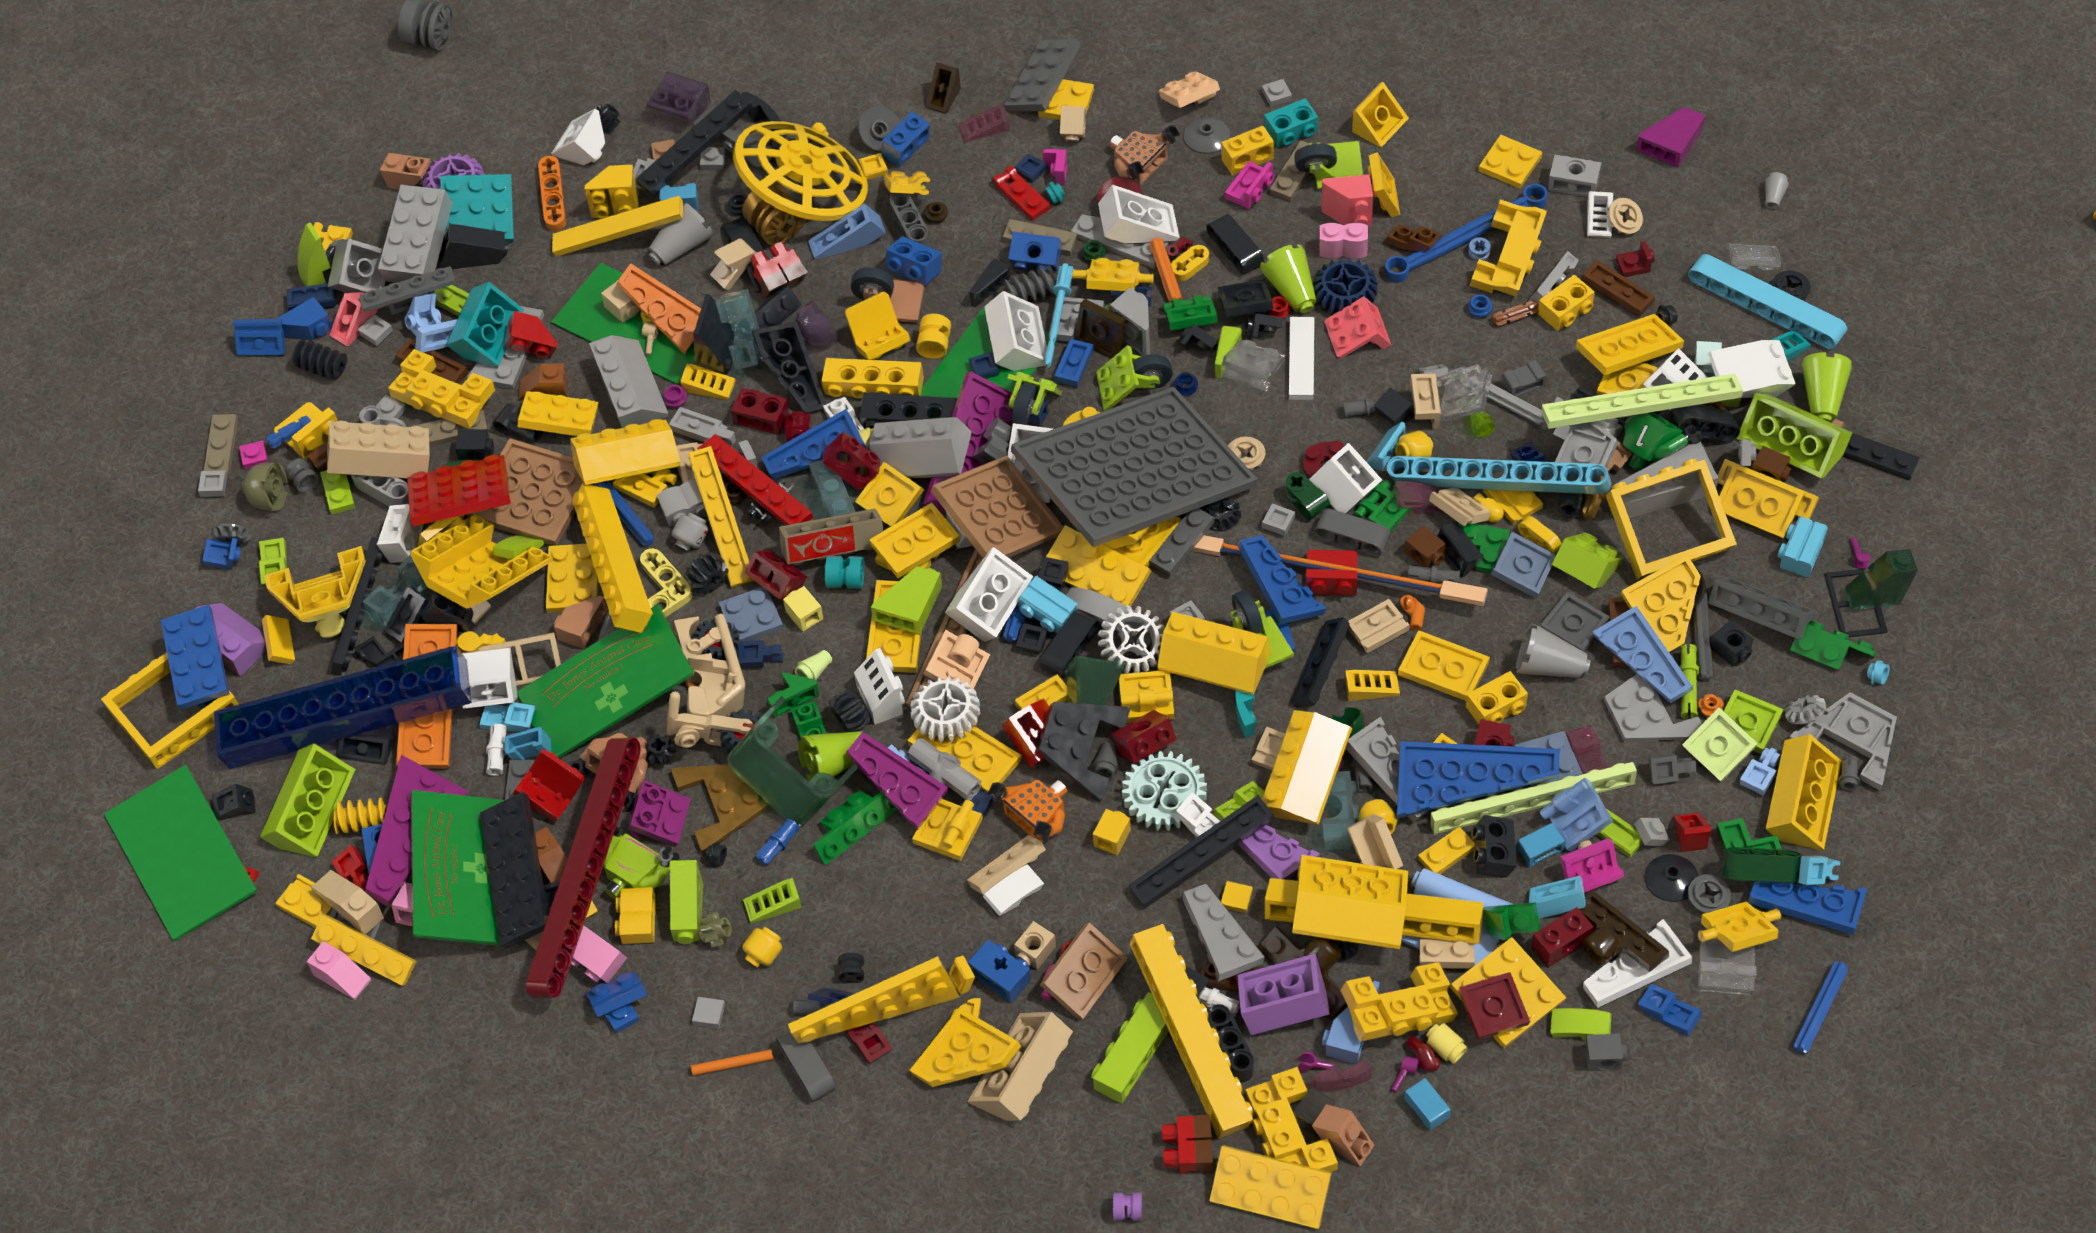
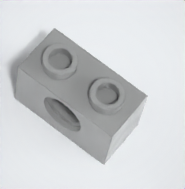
[1548,155,1601,197]

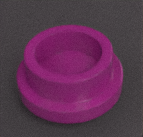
[663,385,687,408]

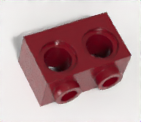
[731,388,789,435]
[822,431,881,491]
[744,550,807,600]

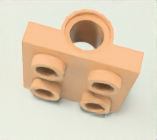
[1158,72,1220,108]
[923,630,990,689]

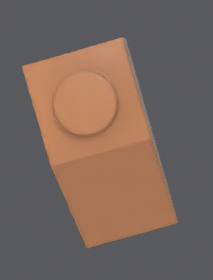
[554,596,607,649]

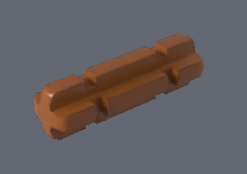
[1492,300,1539,327]

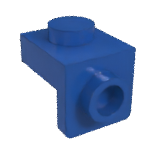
[202,538,241,569]

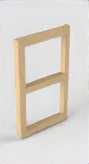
[479,632,561,686]

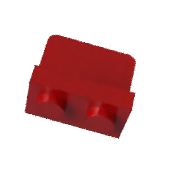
[1306,549,1357,596]
[512,749,585,823]

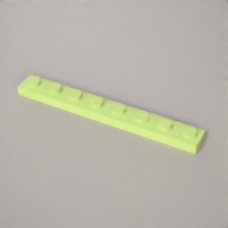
[1542,373,1743,429]
[1431,762,1637,834]

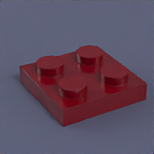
[1458,972,1530,1040]

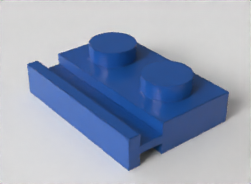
[233,319,286,355]
[586,971,647,1017]

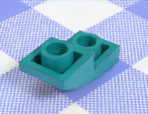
[1236,691,1257,739]

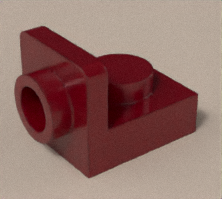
[1616,241,1655,277]

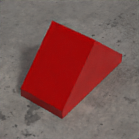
[1673,813,1711,852]

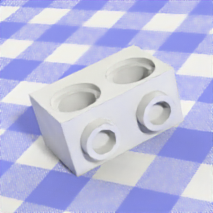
[377,504,424,563]

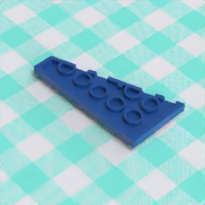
[1397,741,1560,818]

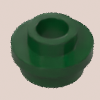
[1082,240,1105,262]

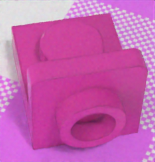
[1043,149,1068,186]

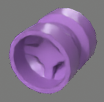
[1113,1192,1142,1221]

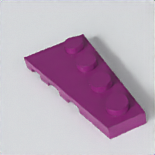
[847,732,948,831]

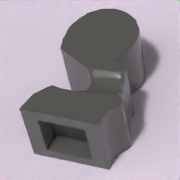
[972,417,1012,465]

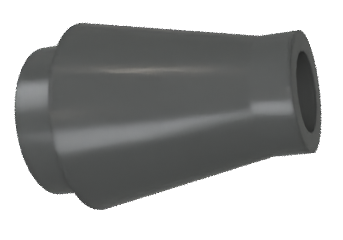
[1092,741,1118,780]

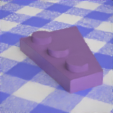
[1238,825,1320,880]

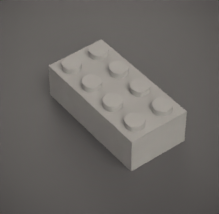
[378,185,453,283]

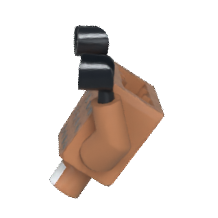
[1109,125,1180,185]
[569,733,648,812]

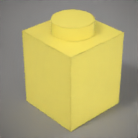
[783,586,823,632]

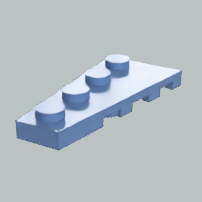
[1592,606,1693,703]

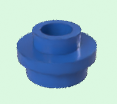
[1468,294,1492,318]

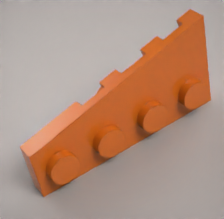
[617,263,701,355]

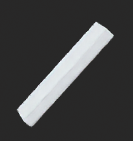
[1289,317,1314,400]

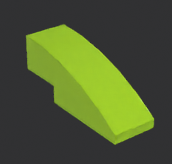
[297,222,331,286]

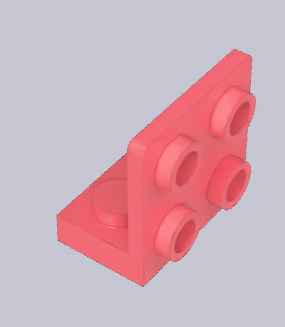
[1324,296,1391,359]

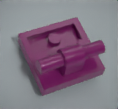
[627,780,691,847]

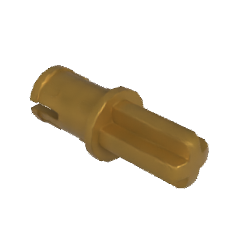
[1581,493,1605,519]

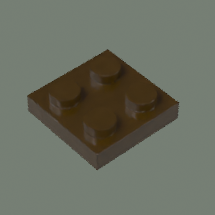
[1075,299,1125,359]

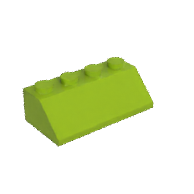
[1737,393,1853,478]
[260,743,355,857]

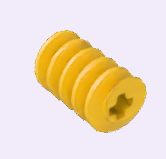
[334,797,388,834]

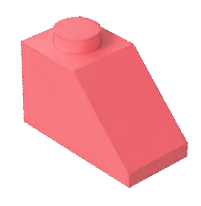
[329,292,378,346]

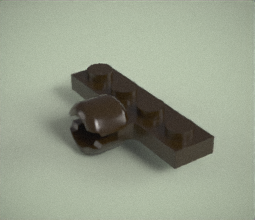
[1579,890,1669,972]
[1258,927,1347,1020]

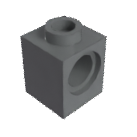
[1585,1033,1627,1071]

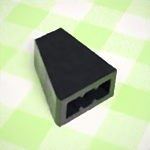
[438,223,508,269]

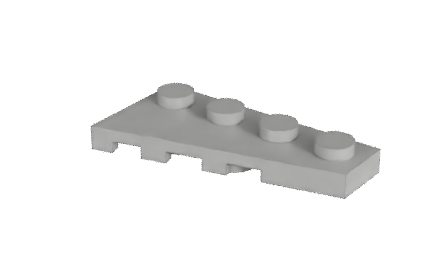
[1071,214,1173,269]
[1345,717,1430,823]

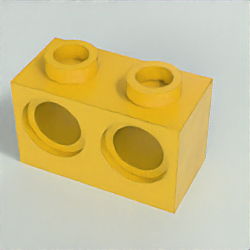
[1221,126,1274,175]
[1538,275,1594,331]
[1466,671,1528,724]

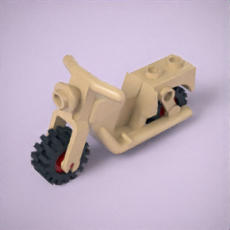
[667,614,768,759]

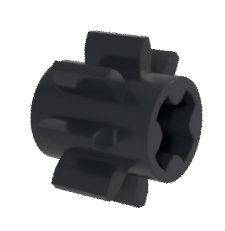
[596,104,620,132]
[646,734,677,768]

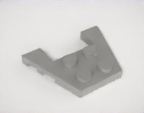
[1520,397,1618,483]
[1604,674,1702,743]
[1789,692,1897,790]

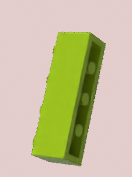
[1091,992,1169,1104]

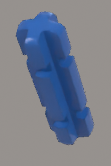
[266,415,311,448]

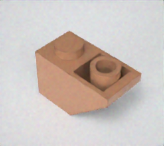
[380,153,431,190]
[1312,1104,1374,1167]

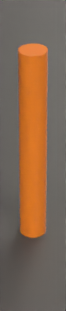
[691,1049,773,1076]

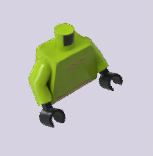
[604,819,680,899]

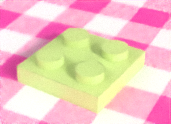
[1682,708,1758,782]

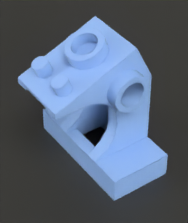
[405,293,458,352]

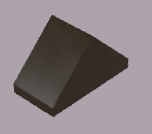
[925,62,961,113]

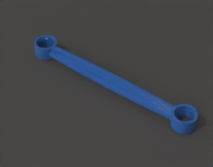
[1385,184,1547,283]

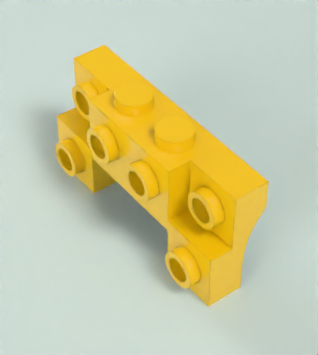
[1469,199,1547,297]
[388,349,495,429]
[1340,962,1458,1042]
[1246,1067,1338,1172]

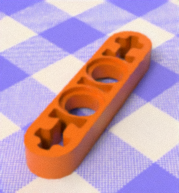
[538,156,566,231]

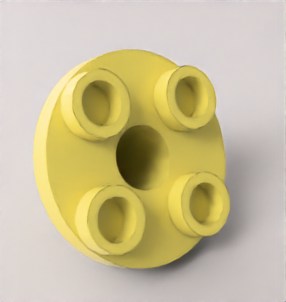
[301,606,350,638]

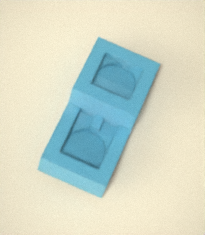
[480,702,535,732]

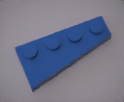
[761,409,867,479]

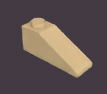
[311,870,384,935]

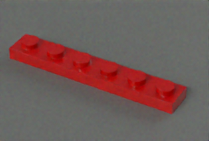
[697,434,813,525]

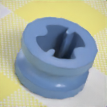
[1469,237,1490,261]

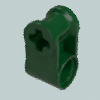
[1285,472,1330,520]

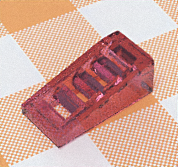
[959,104,1010,143]

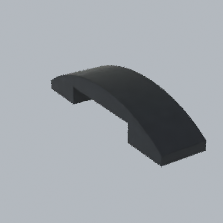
[741,91,787,150]
[721,217,766,294]
[1016,556,1069,653]

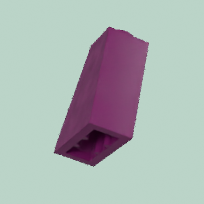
[1636,107,1705,168]

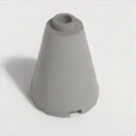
[649,203,714,265]
[1516,623,1591,678]

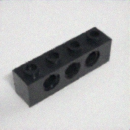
[860,392,958,429]

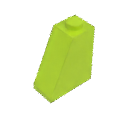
[871,566,942,635]
[670,860,703,944]

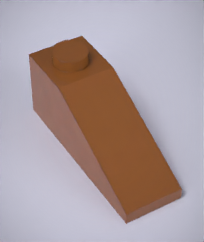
[535,826,567,883]

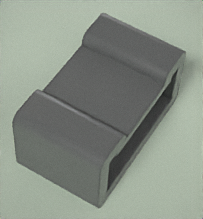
[1502,360,1547,397]

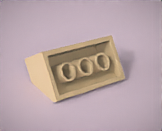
[967,1012,1073,1121]

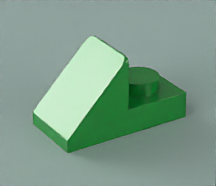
[767,672,820,718]
[1483,902,1541,940]

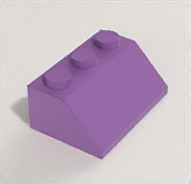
[197,603,267,676]
[1238,954,1329,1035]

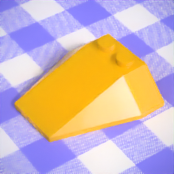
[264,546,366,621]

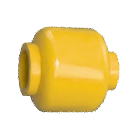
[1395,430,1433,457]
[1358,799,1397,834]
[742,926,782,968]

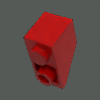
[504,311,558,358]

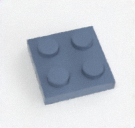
[1491,532,1556,598]
[719,587,784,642]
[1515,731,1583,788]

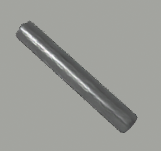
[1693,592,1713,681]

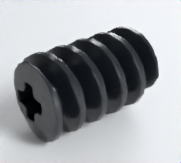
[292,339,348,380]

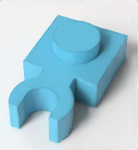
[1799,856,1840,885]

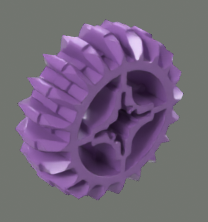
[422,153,485,189]

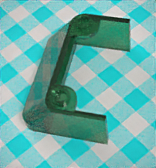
[727,696,858,826]

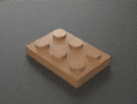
[1040,922,1128,1020]

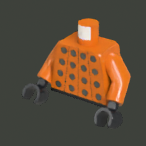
[987,780,1067,842]

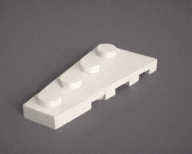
[1583,919,1692,1008]

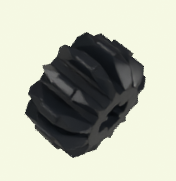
[684,551,729,594]
[829,689,870,732]

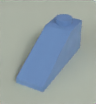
[808,203,886,259]
[1322,981,1380,1064]

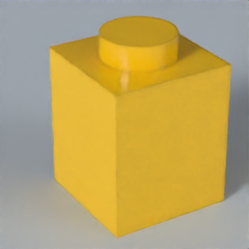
[1093,809,1131,855]

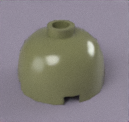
[242,462,288,511]

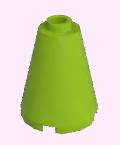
[1260,244,1316,314]
[1802,353,1852,422]
[798,731,869,786]

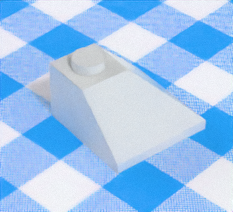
[551,108,605,165]

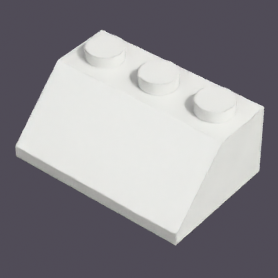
[984,291,1047,371]

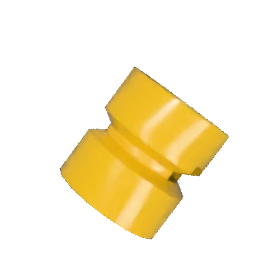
[916,314,951,359]

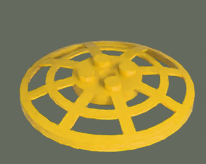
[733,121,868,221]

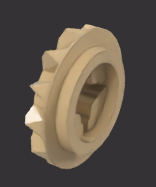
[1607,198,1643,236]
[1228,437,1265,471]

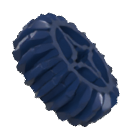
[1313,257,1378,315]

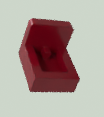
[785,411,812,442]

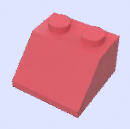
[1321,174,1373,226]

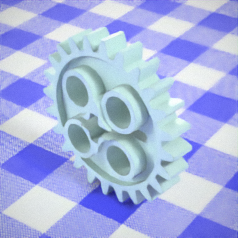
[1122,751,1207,831]

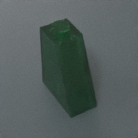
[1844,549,1918,610]
[1067,656,1124,705]

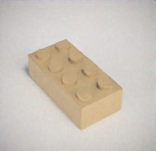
[327,421,430,478]

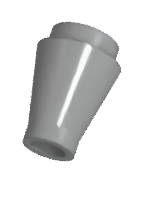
[1765,172,1789,209]

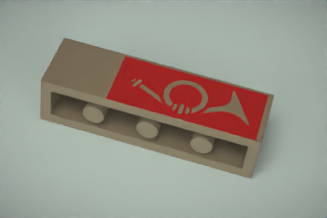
[779,508,883,564]

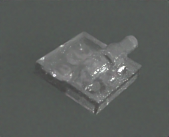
[1222,340,1286,392]
[1436,364,1492,423]
[1698,939,1757,995]

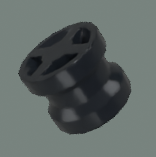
[838,952,864,984]

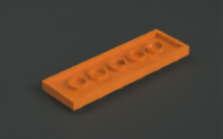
[396,624,458,769]

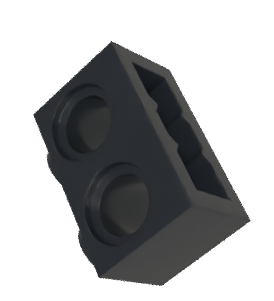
[1471,815,1517,878]

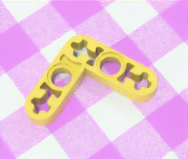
[640,548,692,617]

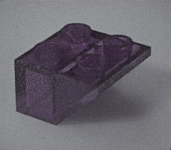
[647,72,711,120]

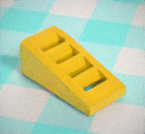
[681,364,736,400]
[1345,670,1400,701]

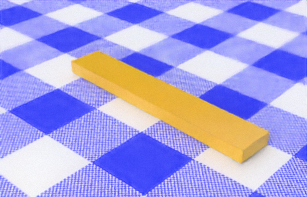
[552,196,683,256]
[687,446,754,588]

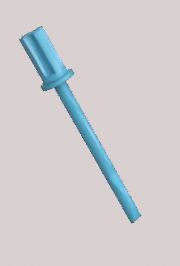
[1045,263,1073,368]

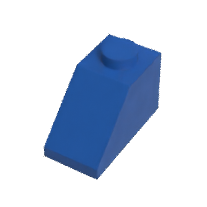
[277,297,332,340]

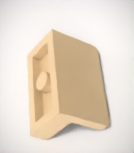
[1410,373,1441,430]
[1347,814,1403,869]

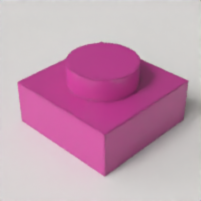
[239,440,268,470]

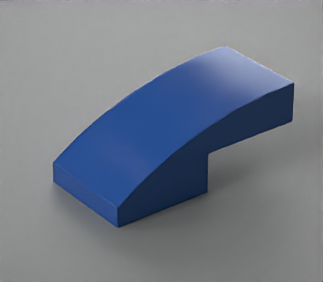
[1638,984,1702,1036]

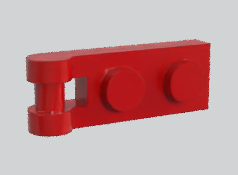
[991,165,1051,221]

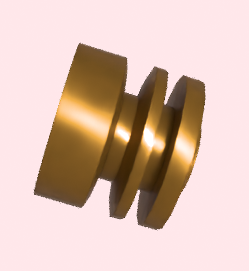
[742,182,805,245]

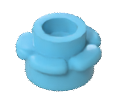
[1867,660,1889,685]

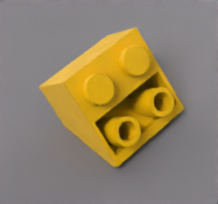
[585,165,639,219]

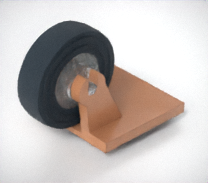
[851,267,925,323]

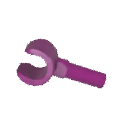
[1850,537,1870,568]
[1297,1051,1337,1073]
[1391,1057,1419,1093]

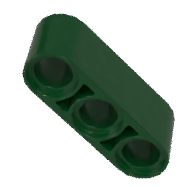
[1722,847,1802,882]

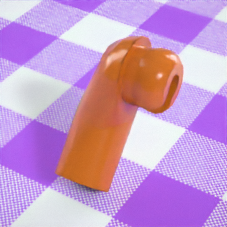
[1400,595,1425,631]

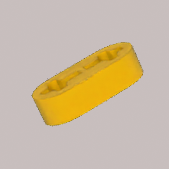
[1171,245,1209,281]
[1518,516,1562,554]

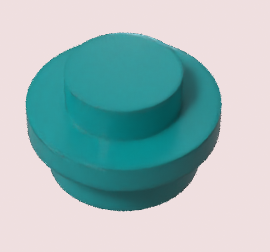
[1045,181,1065,204]

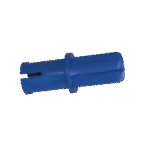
[1003,603,1025,643]
[756,818,800,865]

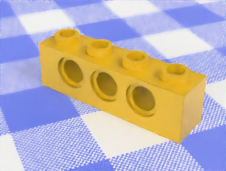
[822,358,924,398]

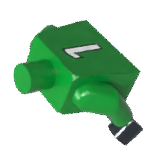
[1623,411,1703,470]

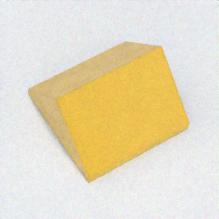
[1352,82,1409,147]

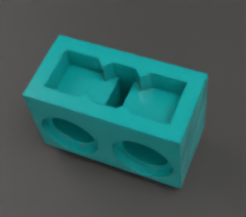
[1264,98,1318,148]

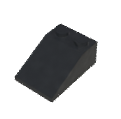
[693,294,739,375]

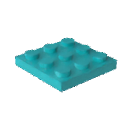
[440,174,514,242]

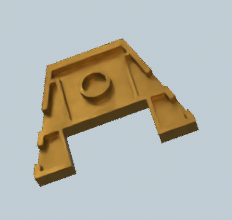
[671,763,769,855]

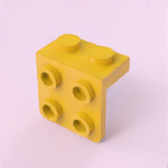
[845,292,911,360]
[274,402,338,459]

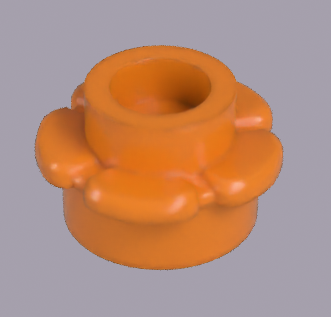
[1698,694,1724,718]

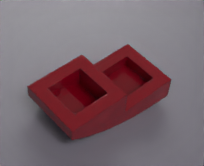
[845,1023,892,1064]

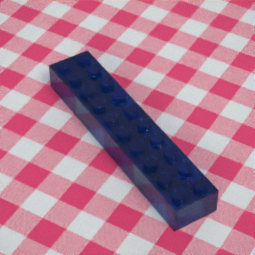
[214,645,472,769]

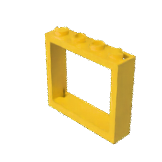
[1606,458,1737,580]
[101,652,241,769]

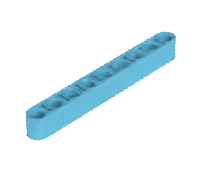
[1387,456,1611,494]

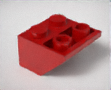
[1002,698,1050,768]

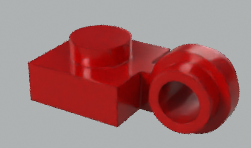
[331,845,368,892]

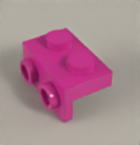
[1225,161,1275,209]
[1561,838,1624,893]

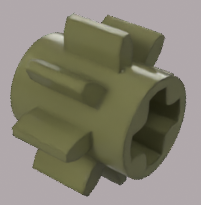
[698,912,732,948]

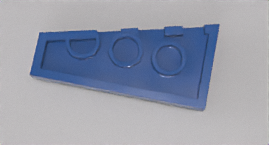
[1238,535,1327,625]
[1748,881,1868,935]

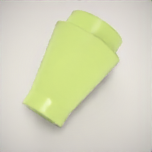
[795,650,832,680]

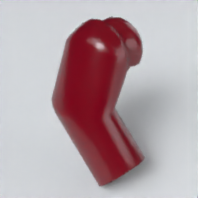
[1167,237,1193,256]
[1406,1036,1440,1072]

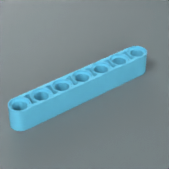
[1688,254,1847,349]

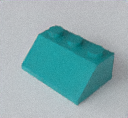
[446,282,524,367]

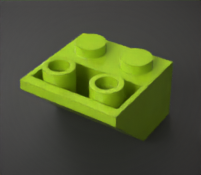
[1552,533,1624,589]

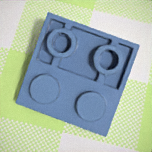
[1540,777,1613,852]

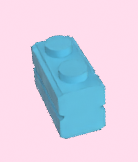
[1778,517,1828,577]
[1018,576,1078,633]

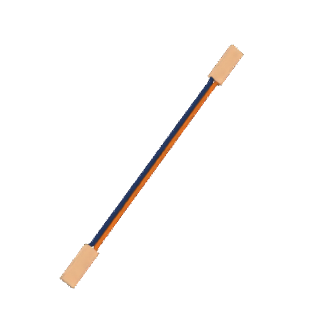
[1192,535,1487,606]

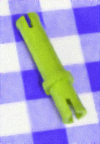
[1679,644,1699,719]

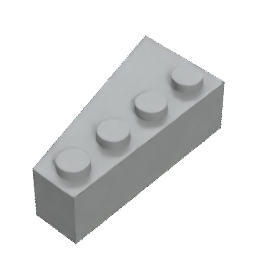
[1614,441,1718,518]

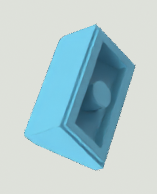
[1367,422,1405,471]
[1529,876,1586,919]

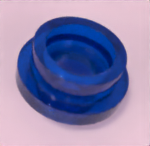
[1174,372,1198,396]

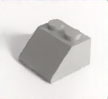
[328,238,385,293]
[1110,288,1150,356]

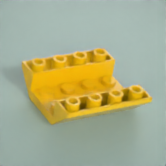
[410,514,553,609]
[1292,855,1408,949]

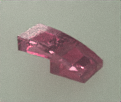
[1394,481,1444,513]
[1567,725,1610,774]
[1313,1059,1372,1092]

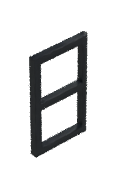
[1824,568,1888,638]

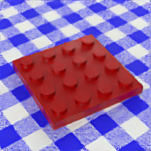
[408,455,511,527]

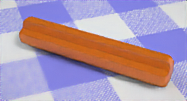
[1149,238,1182,302]

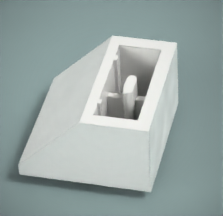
[1309,443,1382,513]
[459,647,518,708]

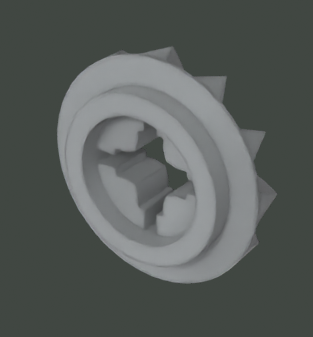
[1785,695,1827,724]

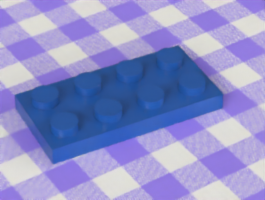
[160,605,230,710]

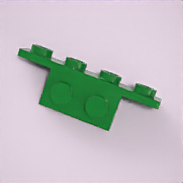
[1790,620,1877,670]
[813,790,898,865]

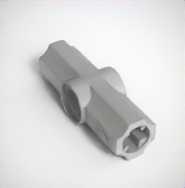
[908,738,982,800]

